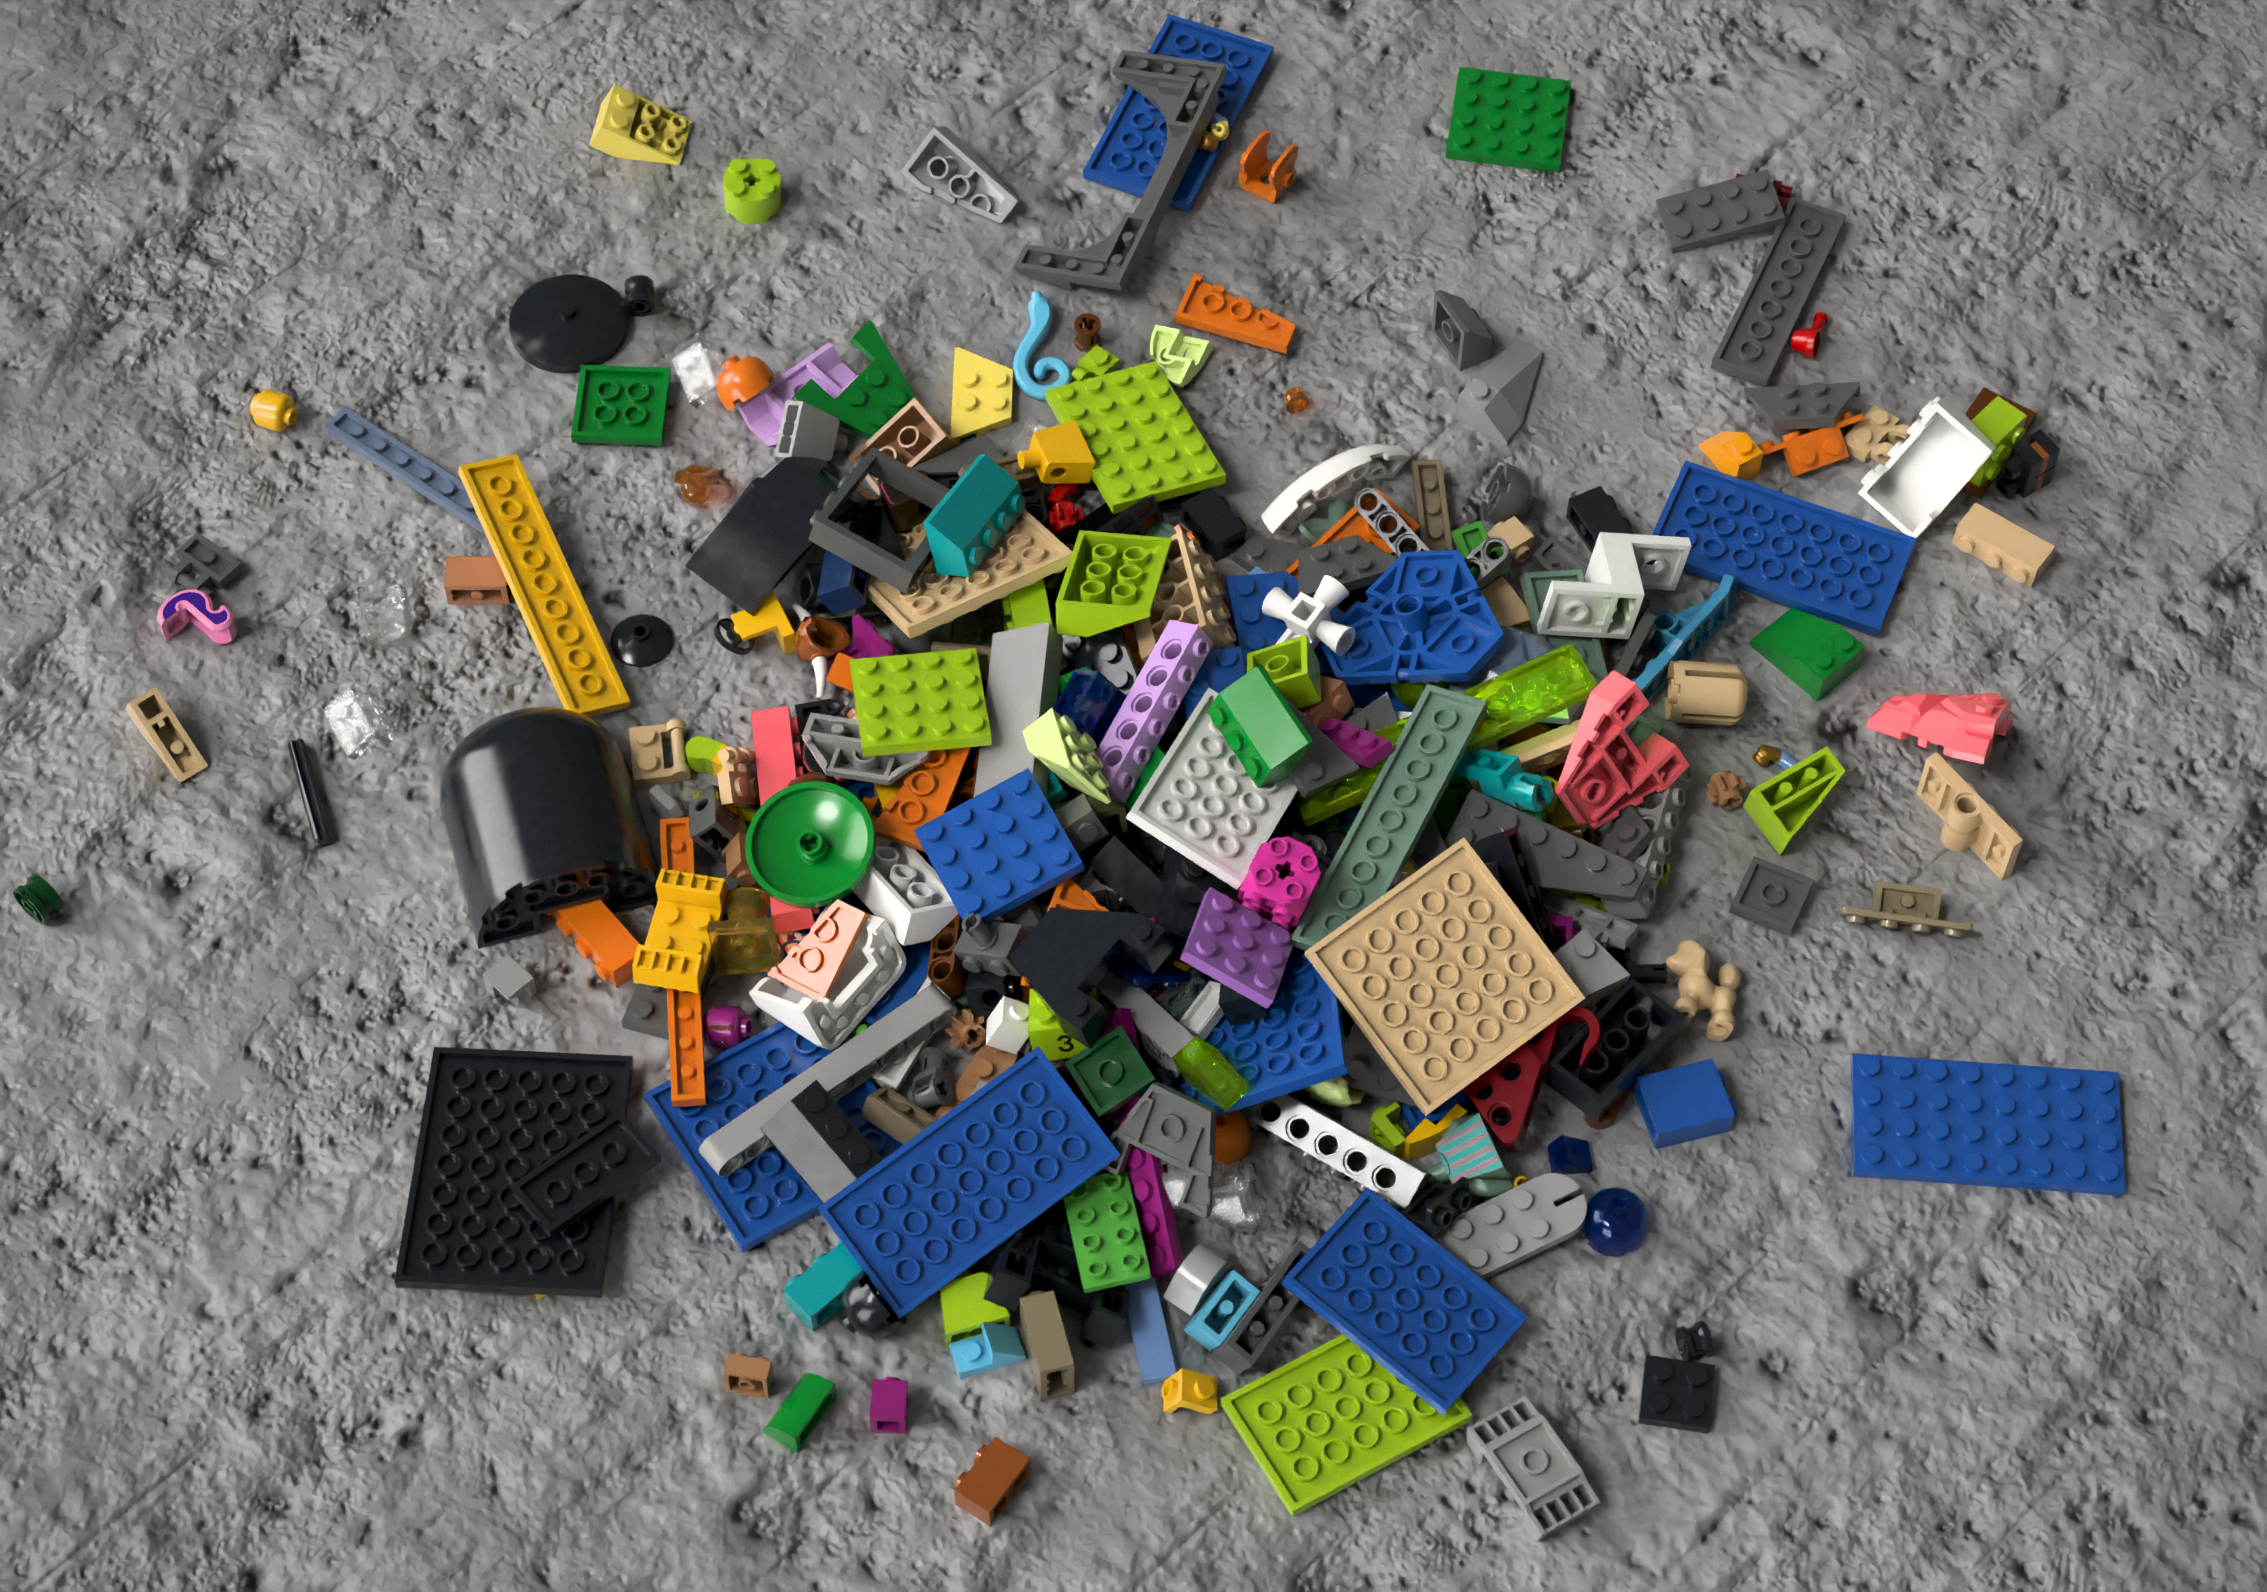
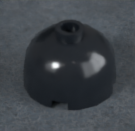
[841,1270,907,1339]

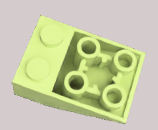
[1023,708,1111,804]

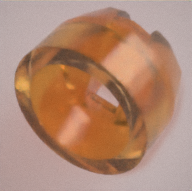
[1283,387,1309,413]

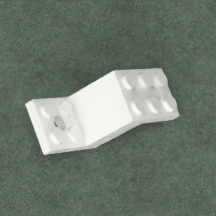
[1537,532,1691,639]

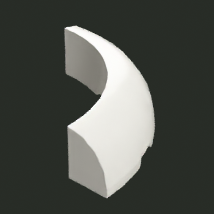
[1261,444,1411,537]

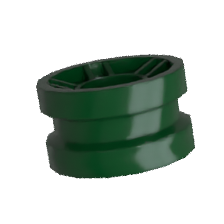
[13,874,64,925]

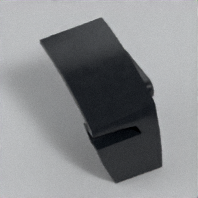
[685,457,881,616]

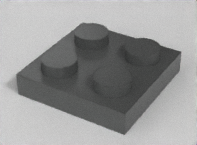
[1729,856,1814,936]

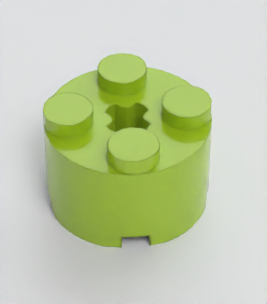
[723,158,782,224]

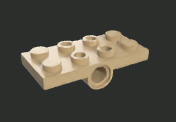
[1916,752,2023,881]

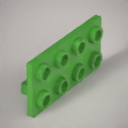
[1063,1169,1151,1293]

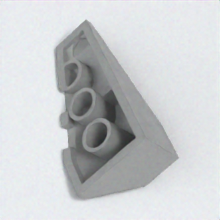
[1455,339,1543,445]

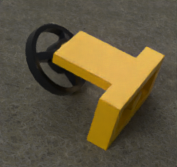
[714,591,795,655]

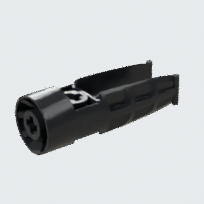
[1042,494,1164,615]

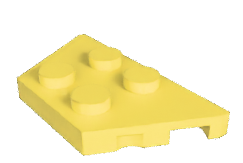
[950,347,1013,444]

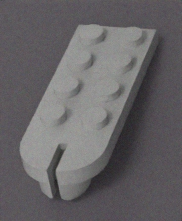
[1432,1173,1587,1280]

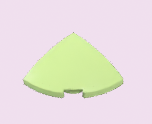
[1150,325,1213,387]

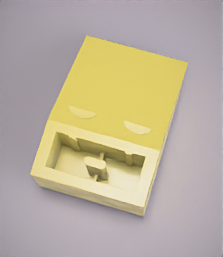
[589,84,692,165]

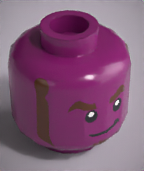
[702,1006,752,1049]

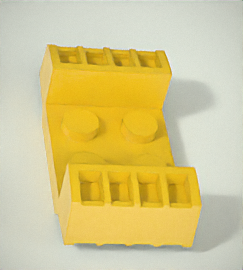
[632,868,729,994]

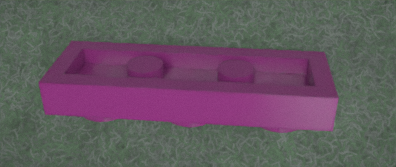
[1319,717,1394,769]

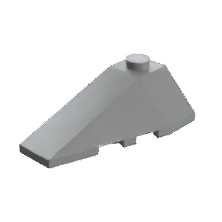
[901,126,1020,224]

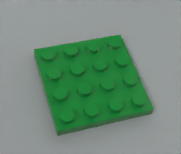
[1445,67,1572,173]

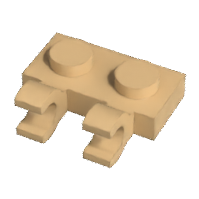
[1843,405,1910,466]

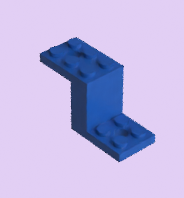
[1177,646,1245,728]

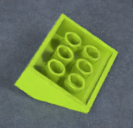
[1055,530,1172,637]

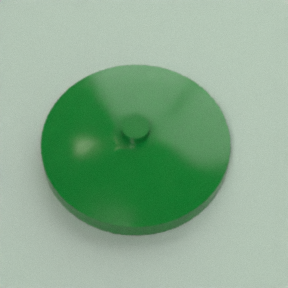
[745,781,876,908]

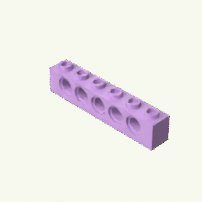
[1095,620,1214,803]

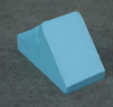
[949,1322,1026,1379]

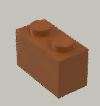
[953,1436,1030,1527]

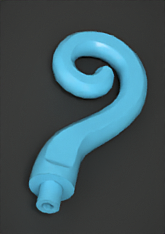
[1013,291,1072,401]

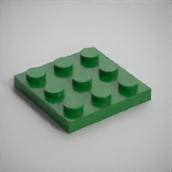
[571,365,671,446]

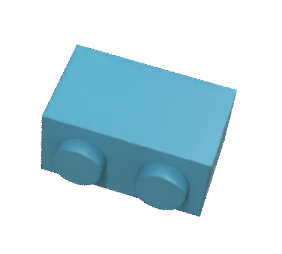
[1183,1270,1260,1351]

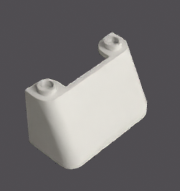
[749,903,906,1050]

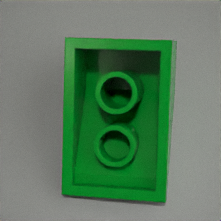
[1749,608,1865,702]

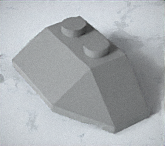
[802,713,930,785]

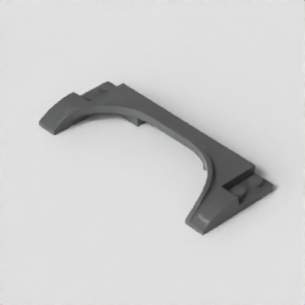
[1014,50,1228,291]

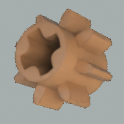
[1705,770,1747,810]
[945,1009,986,1052]

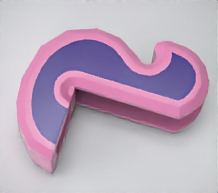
[157,589,237,645]

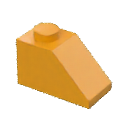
[1699,431,1763,481]

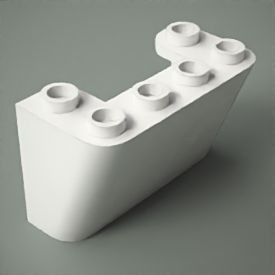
[1858,395,1996,538]

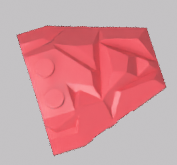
[1866,693,2014,764]

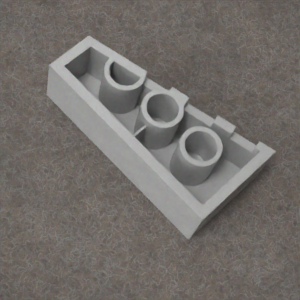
[1553,929,1630,1007]

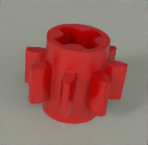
[1047,501,1084,537]

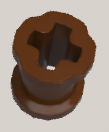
[1074,313,1101,353]

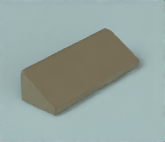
[861,1085,938,1145]

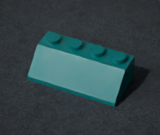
[923,454,1025,577]

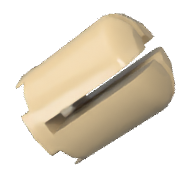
[1665,660,1748,726]

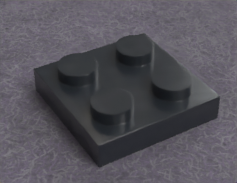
[1638,1355,1715,1434]

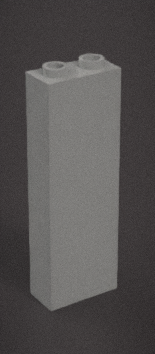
[974,622,1064,798]

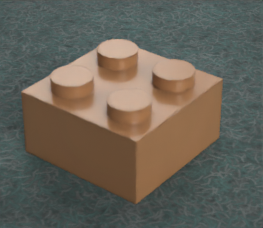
[724,1353,774,1399]

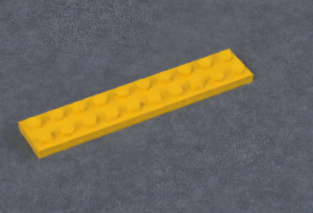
[458,454,630,717]

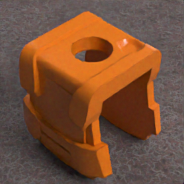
[1239,130,1298,203]

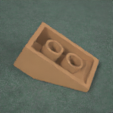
[848,397,959,498]

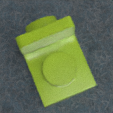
[1369,1102,1406,1157]

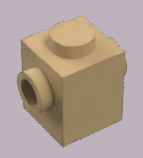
[1487,516,1534,567]

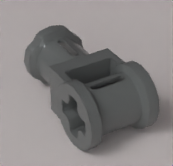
[908,1047,953,1113]

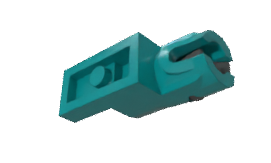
[1453,746,1553,813]

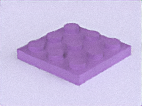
[1180,887,1293,1009]

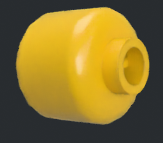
[250,389,298,432]

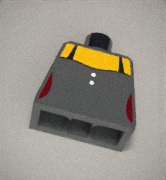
[689,785,747,865]

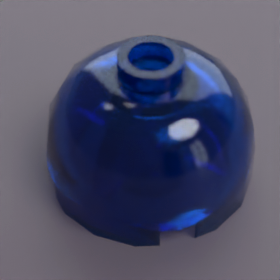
[1581,1187,1649,1257]

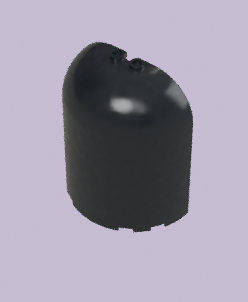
[439,707,660,949]

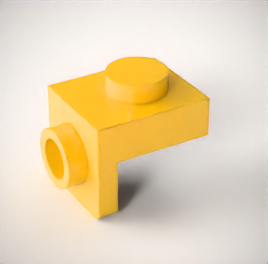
[1161,1368,1217,1415]

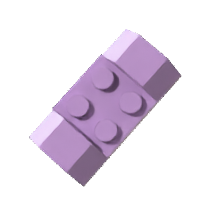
[738,342,859,446]

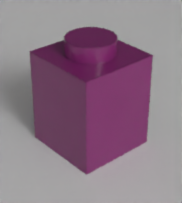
[870,1377,909,1434]

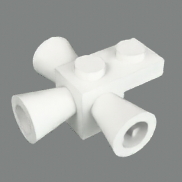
[1262,575,1356,656]

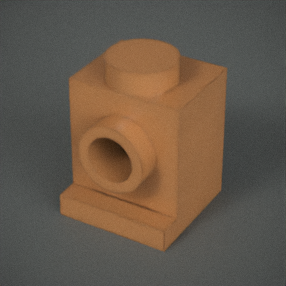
[721,832,757,887]

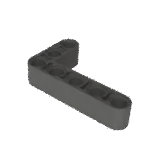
[1354,488,1513,590]

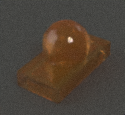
[674,464,720,505]

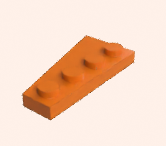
[1175,272,1296,354]
[873,747,972,853]

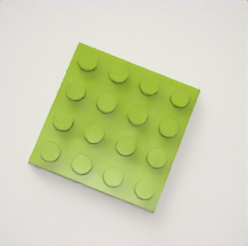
[850,648,992,757]

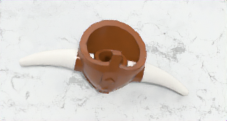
[792,604,849,699]

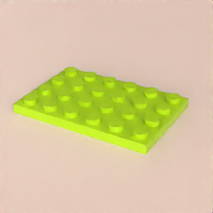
[1045,361,1226,514]
[1220,1334,1472,1517]

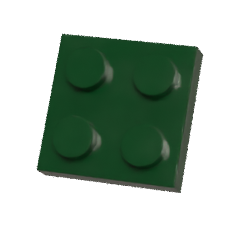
[1064,1025,1158,1120]

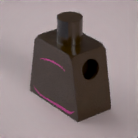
[876,470,951,534]

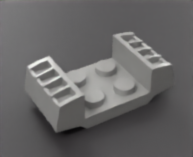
[1467,1395,1600,1542]

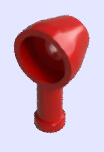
[1791,312,1829,358]

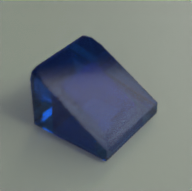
[1548,1135,1593,1175]

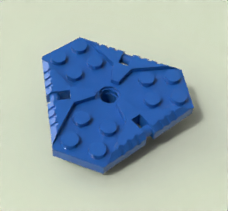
[1319,550,1507,686]

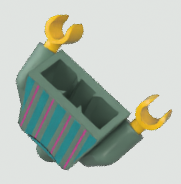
[1425,1113,1528,1197]

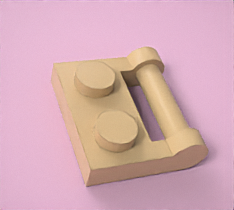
[629,719,691,787]

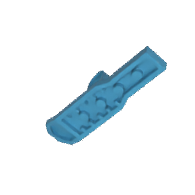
[1631,572,1738,702]

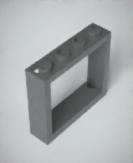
[808,447,950,594]

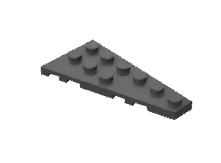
[1444,789,1648,901]

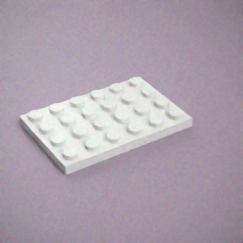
[1126,687,1298,890]

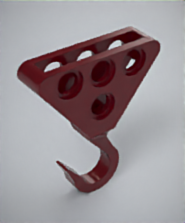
[1463,1006,1602,1153]

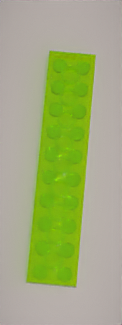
[1292,642,1598,827]

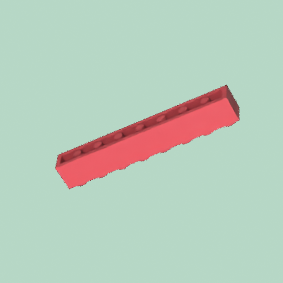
[751,706,820,934]

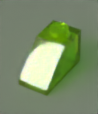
[1172,1036,1251,1111]

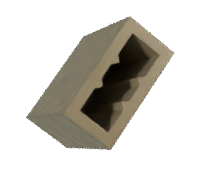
[1020,1290,1074,1402]

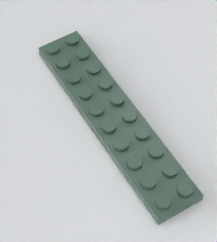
[1291,684,1488,951]

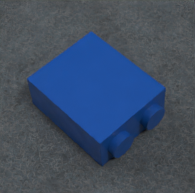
[1633,1058,1737,1149]

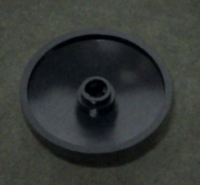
[509,274,629,374]

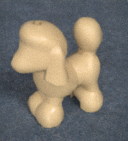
[1666,940,1741,1042]

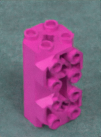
[1238,836,1321,934]

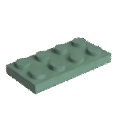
[1520,569,1608,680]

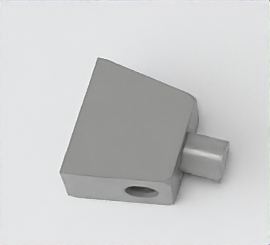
[774,400,848,461]

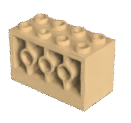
[1132,531,1237,663]

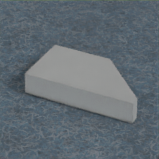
[648,784,684,819]

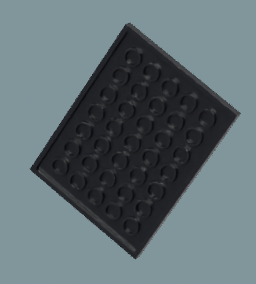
[394,1047,634,1297]

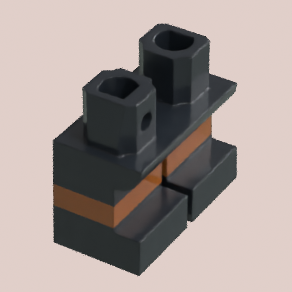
[1996,429,2060,498]

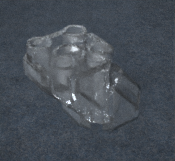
[1160,1158,1267,1235]

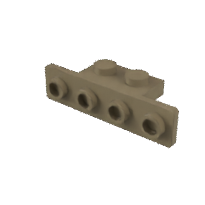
[1839,881,1973,938]

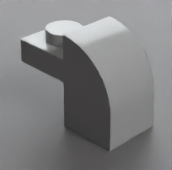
[1163,1244,1237,1316]

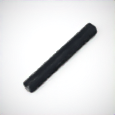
[287,738,332,847]

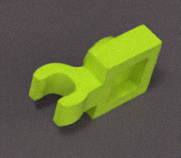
[1072,344,1120,383]

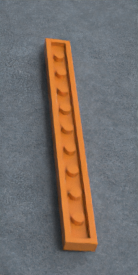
[660,817,706,1108]

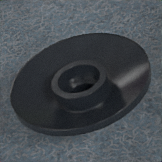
[610,614,673,667]

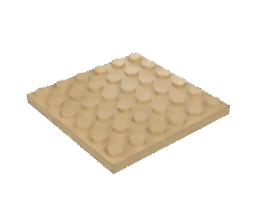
[867,510,1072,639]
[1304,837,1585,1116]

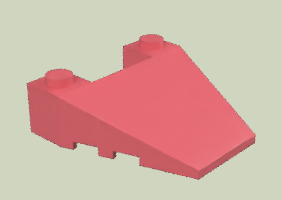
[1555,670,1690,830]

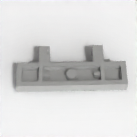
[1539,889,1639,950]

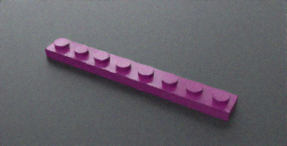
[1101,1008,1183,1278]

